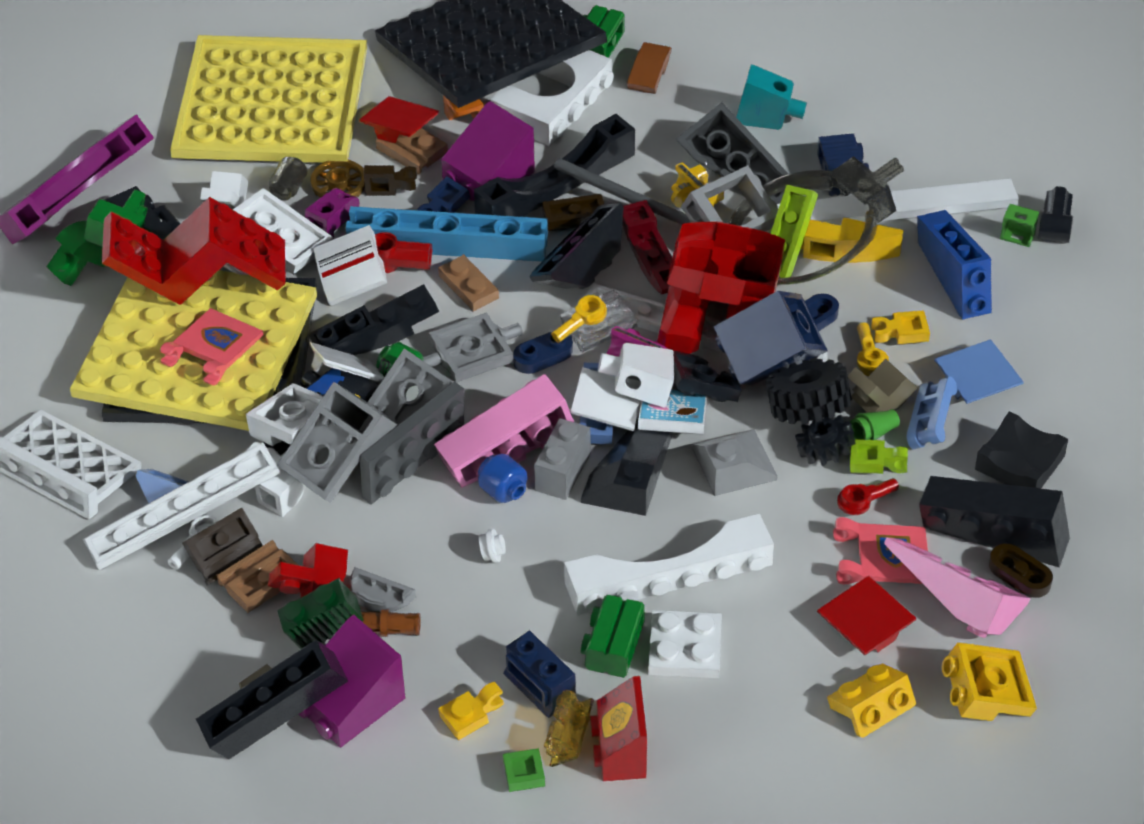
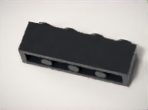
[196,640,348,759]

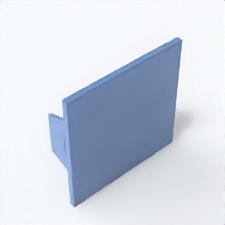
[935,339,1024,404]

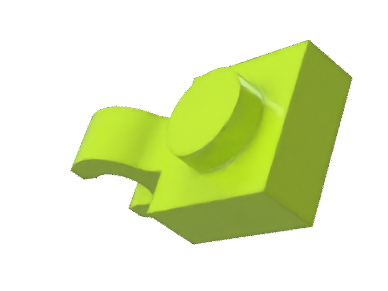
[850,439,908,474]

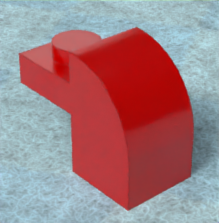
[268,543,348,598]

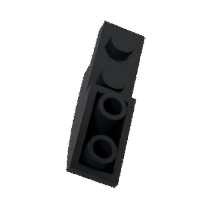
[308,284,439,355]

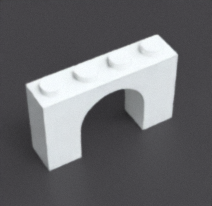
[490,50,614,147]

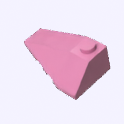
[884,537,1031,638]

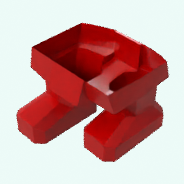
[657,221,785,354]

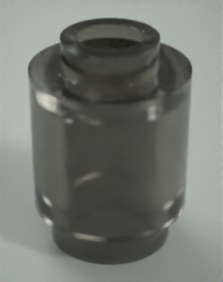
[269,157,308,201]

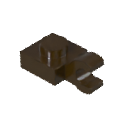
[364,165,417,196]

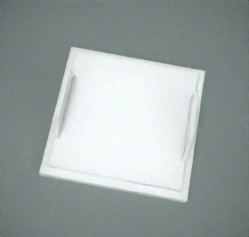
[309,342,384,381]
[570,367,641,431]

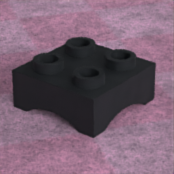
[975,411,1068,488]

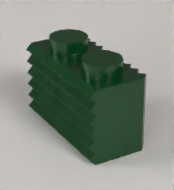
[277,578,364,649]

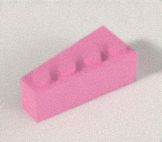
[434,374,574,488]

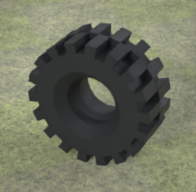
[766,359,852,424]

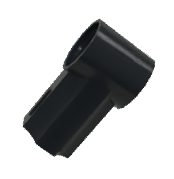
[1038,186,1073,243]

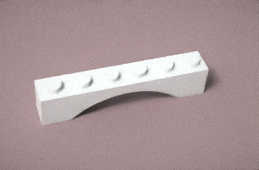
[564,514,774,615]

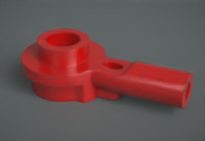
[837,478,899,515]

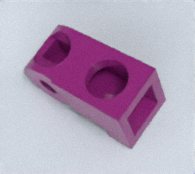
[305,188,360,239]

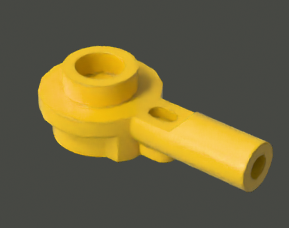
[551,295,607,343]
[857,322,889,376]

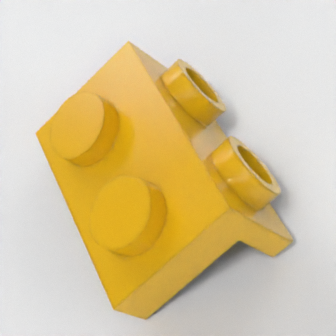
[827,663,916,738]

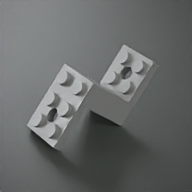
[277,348,453,503]

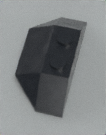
[529,202,624,289]

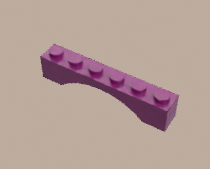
[0,114,154,245]

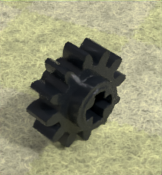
[795,415,856,466]

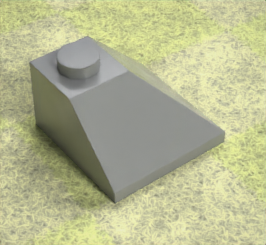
[692,429,777,496]

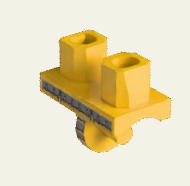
[671,162,724,208]

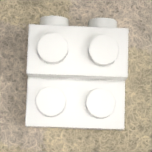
[246,383,324,446]

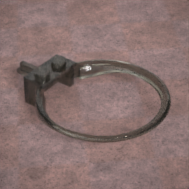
[728,156,904,285]

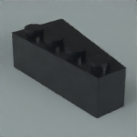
[919,476,1070,568]

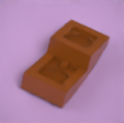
[627,42,672,94]

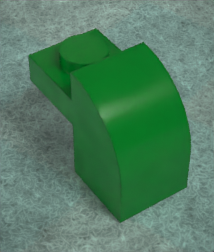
[84,189,148,247]
[46,221,106,286]

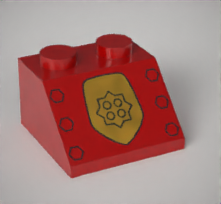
[590,676,647,781]

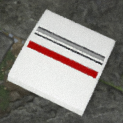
[314,225,387,306]

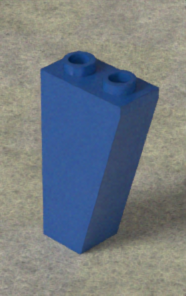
[917,210,992,320]

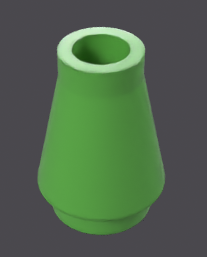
[850,409,900,440]

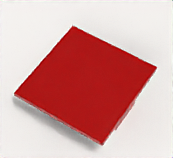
[359,96,439,144]
[817,575,917,656]

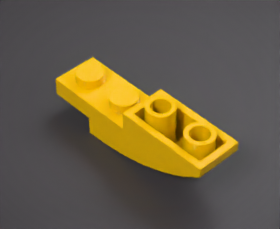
[801,217,904,263]

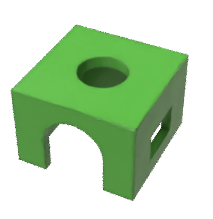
[1000,204,1039,247]

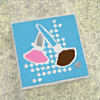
[638,389,707,435]

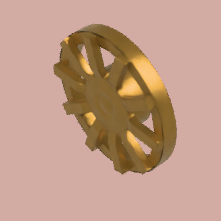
[310,160,365,198]

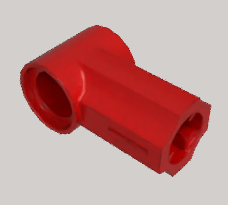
[375,232,433,273]

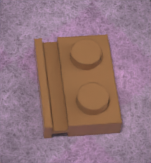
[376,128,448,174]
[217,540,298,613]

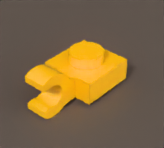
[438,681,504,741]

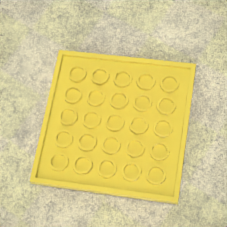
[170,35,367,163]
[70,270,317,431]

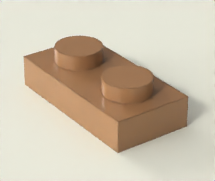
[438,255,499,312]

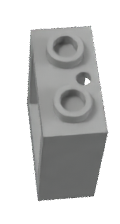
[681,165,778,231]

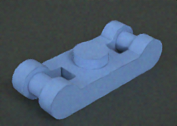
[907,376,957,449]

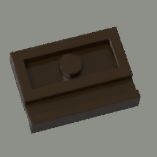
[182,508,263,585]

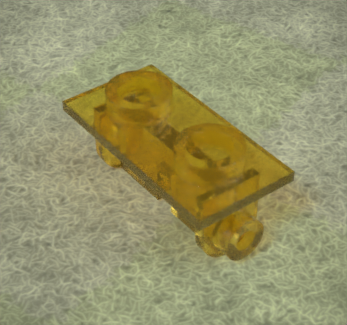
[544,690,594,767]

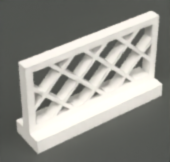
[0,410,141,520]

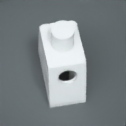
[598,343,674,408]

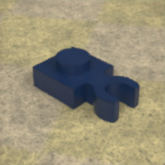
[417,176,470,213]

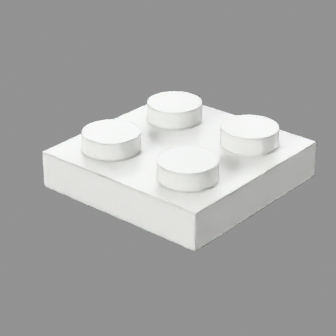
[648,610,722,678]

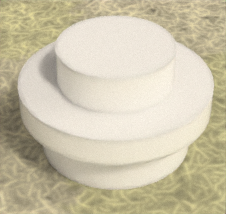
[479,529,506,563]

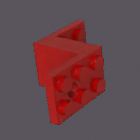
[102,197,286,305]

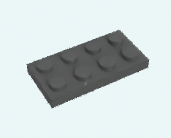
[360,381,464,505]

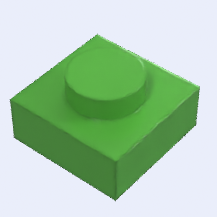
[503,748,545,792]

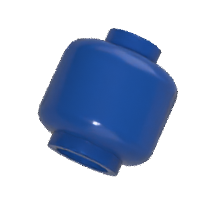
[478,454,528,503]

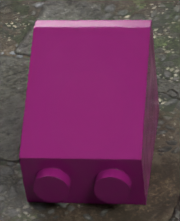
[441,101,535,201]
[298,615,406,748]

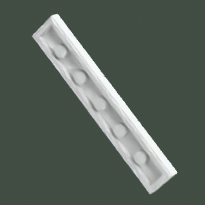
[83,442,280,570]

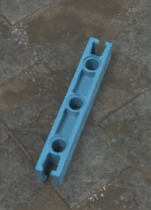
[346,206,548,262]

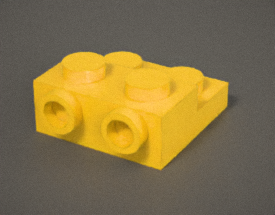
[942,642,1037,721]

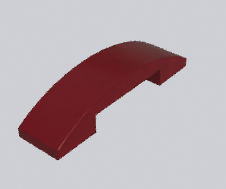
[622,200,672,295]

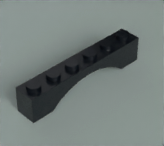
[474,113,635,217]

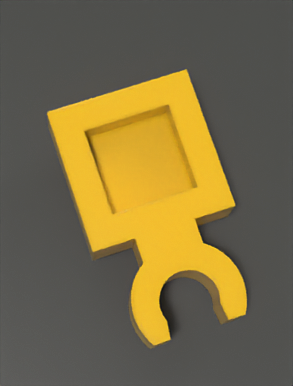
[871,310,930,344]

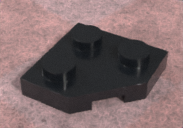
[673,351,742,402]

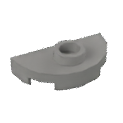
[350,567,416,612]

